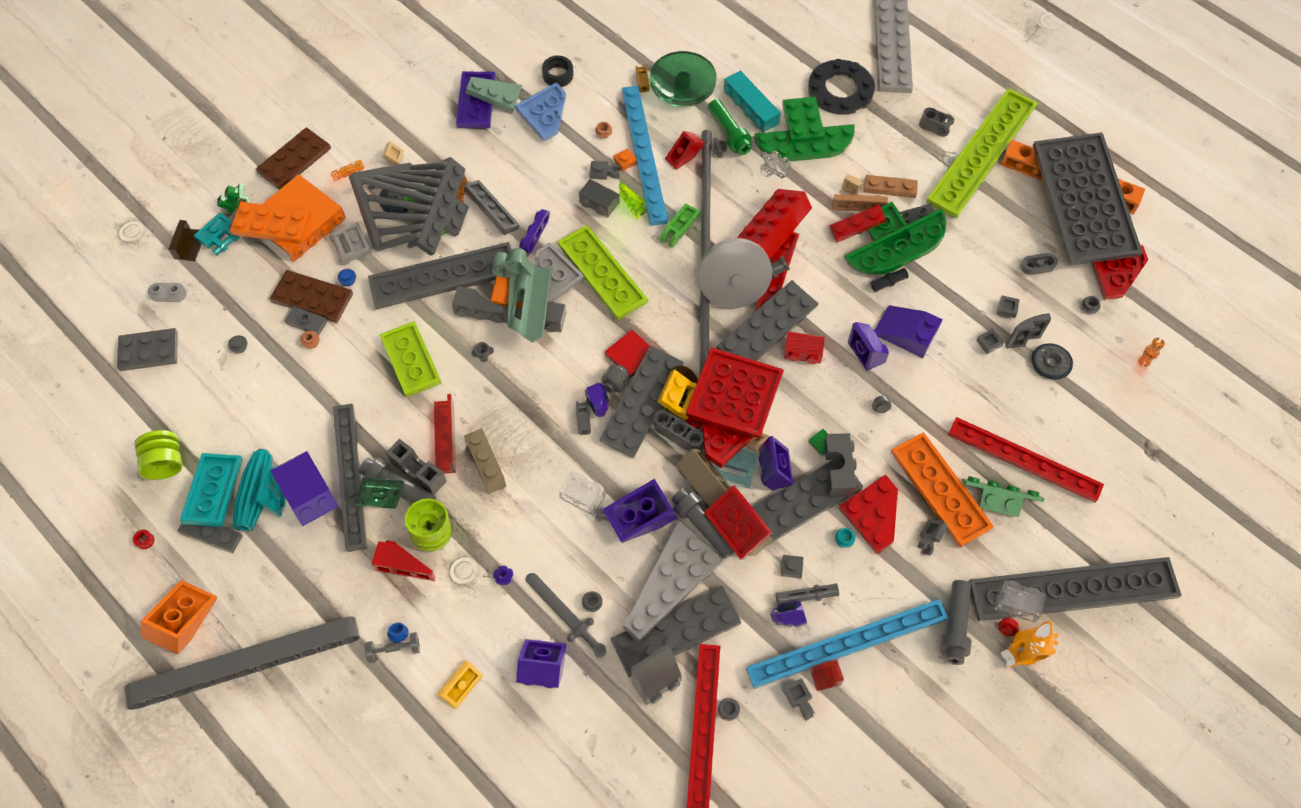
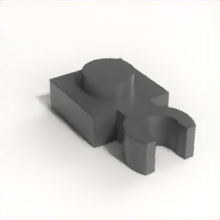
[589,161,620,180]

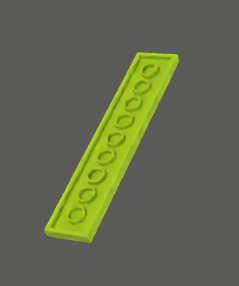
[926,88,1038,219]

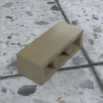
[464,428,507,494]

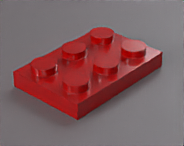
[704,486,772,560]

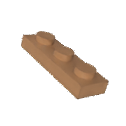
[864,174,918,198]
[832,194,888,212]

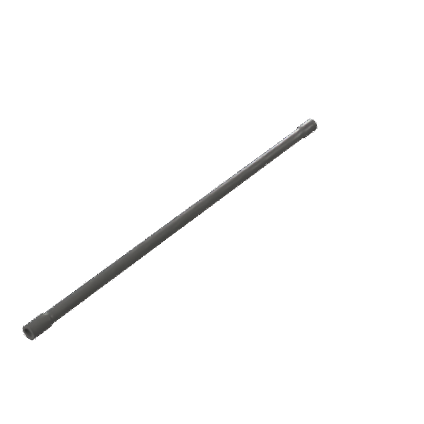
[700,130,712,375]

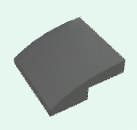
[1006,313,1051,349]

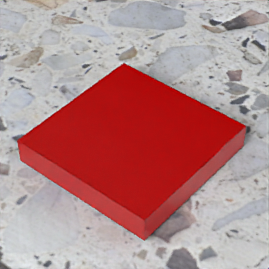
[605,330,650,378]

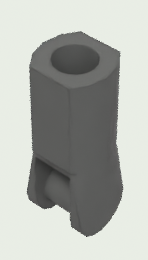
[576,400,591,435]

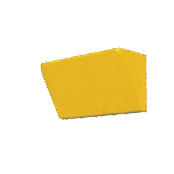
[437,660,483,709]

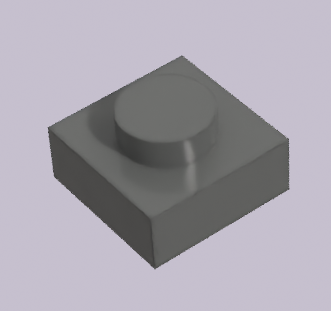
[997,295,1020,318]
[976,329,1004,354]
[781,555,804,579]

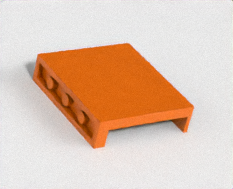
[263,174,346,262]

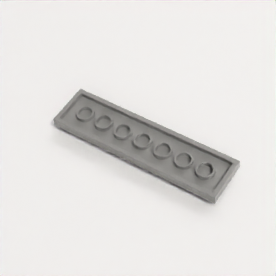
[875,0,913,93]

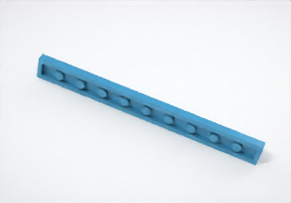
[622,86,668,226]
[746,599,948,689]

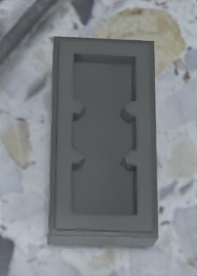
[285,306,328,335]

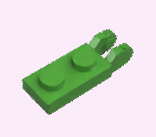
[659,203,700,248]

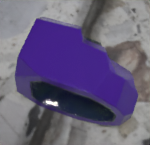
[585,383,610,417]
[770,601,807,627]

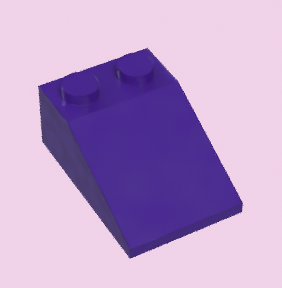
[875,305,943,358]
[270,451,339,527]
[603,478,678,543]

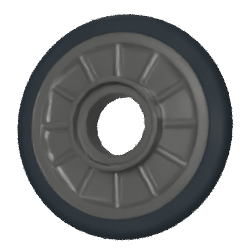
[1032,343,1073,380]

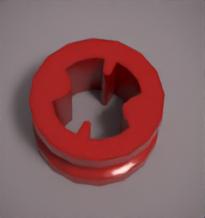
[133,529,155,549]

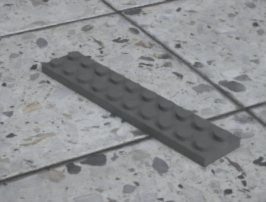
[968,557,1182,622]

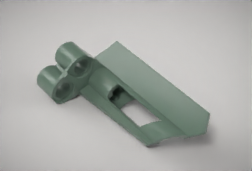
[492,248,552,343]

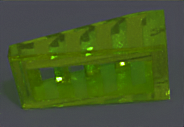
[619,182,646,219]

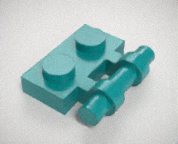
[194,212,240,256]

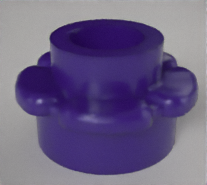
[493,566,514,585]

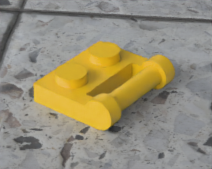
[657,370,697,420]

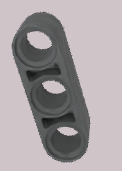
[654,410,703,452]

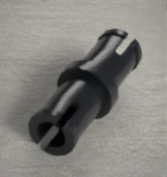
[871,268,909,292]

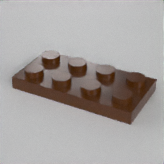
[255,127,331,190]
[269,270,353,323]

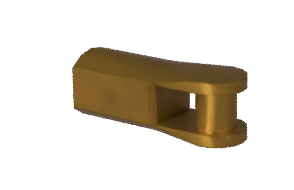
[636,65,650,93]

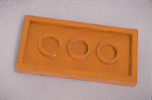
[230,202,311,244]

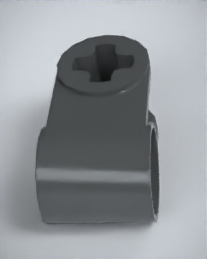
[919,107,954,137]

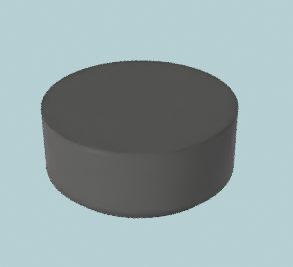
[718,698,740,721]

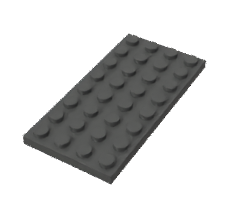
[1033,132,1143,266]

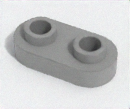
[148,283,187,302]

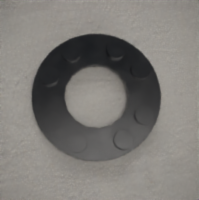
[808,59,875,115]

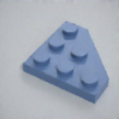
[515,82,566,142]

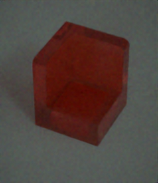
[810,660,844,691]

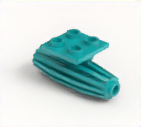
[232,449,286,532]

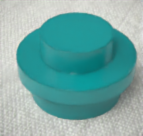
[835,528,855,548]

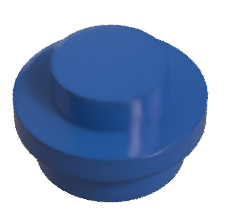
[338,269,356,286]
[387,623,409,643]

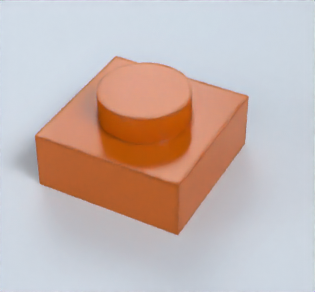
[613,148,637,171]

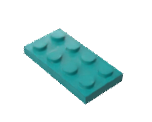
[180,453,243,527]

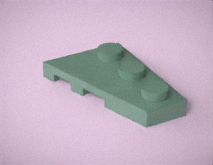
[465,77,522,113]

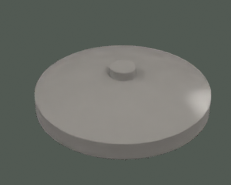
[698,238,772,308]

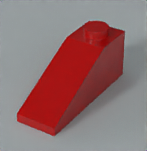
[372,540,436,581]

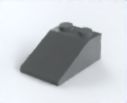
[631,643,682,705]

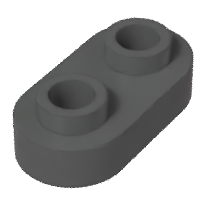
[1021,253,1058,275]

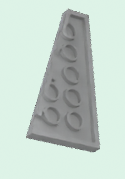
[623,520,723,642]

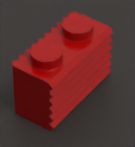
[784,331,825,364]

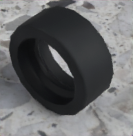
[542,55,574,87]

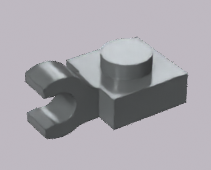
[918,519,948,556]
[782,678,815,720]

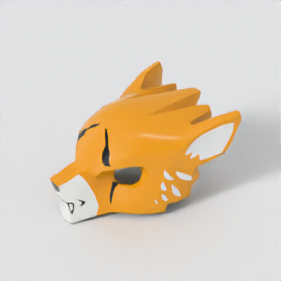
[1000,620,1059,668]

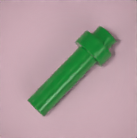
[708,99,752,155]

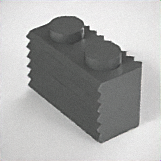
[579,179,620,217]

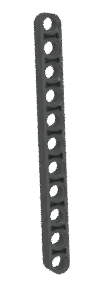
[124,616,360,710]

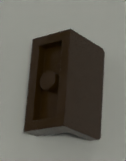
[169,220,202,261]

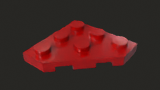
[1092,245,1149,300]
[701,421,754,468]
[839,474,898,555]

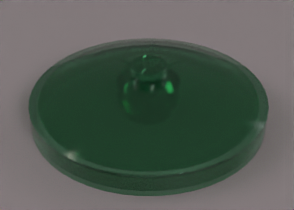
[650,51,717,107]

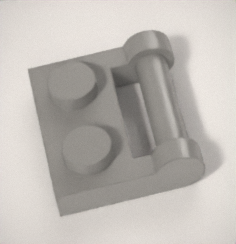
[329,223,371,265]

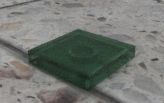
[356,477,404,509]

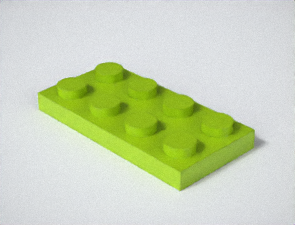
[379,321,442,398]

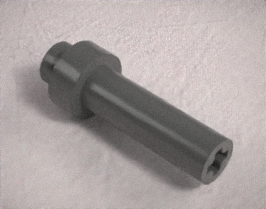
[359,458,436,504]
[671,488,734,559]
[940,580,972,665]

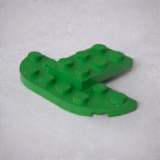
[754,97,855,162]
[844,202,946,275]

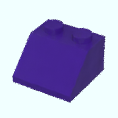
[847,322,889,371]
[758,436,794,491]
[516,639,567,688]

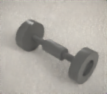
[365,632,420,663]

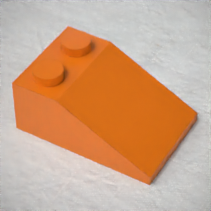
[141,580,217,655]

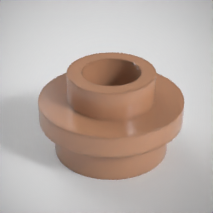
[595,122,612,138]
[300,331,320,349]

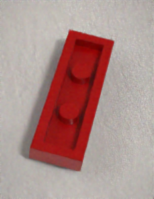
[830,205,887,243]

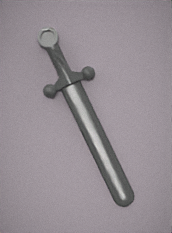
[526,573,607,658]

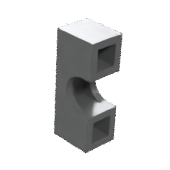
[824,433,859,496]
[386,438,447,495]

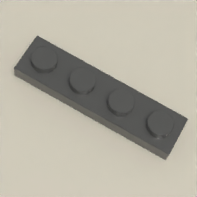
[464,180,520,235]

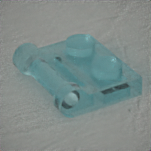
[714,450,759,488]

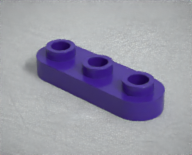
[519,209,550,255]

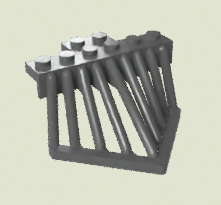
[349,157,469,256]

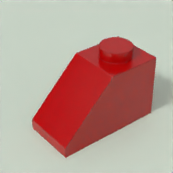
[665,131,705,169]

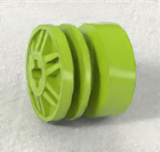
[134,430,183,480]
[405,498,452,552]

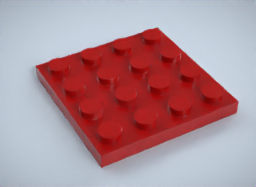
[686,347,784,439]

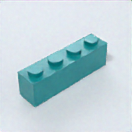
[723,70,781,133]

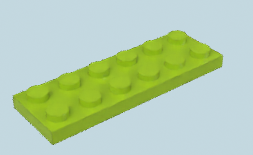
[558,225,648,320]

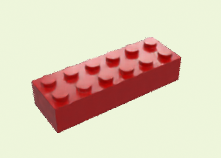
[737,189,812,259]

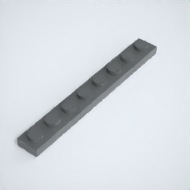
[333,403,368,552]

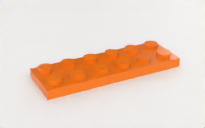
[890,432,994,548]

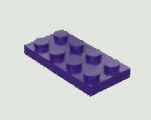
[456,71,496,128]

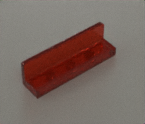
[434,394,456,474]

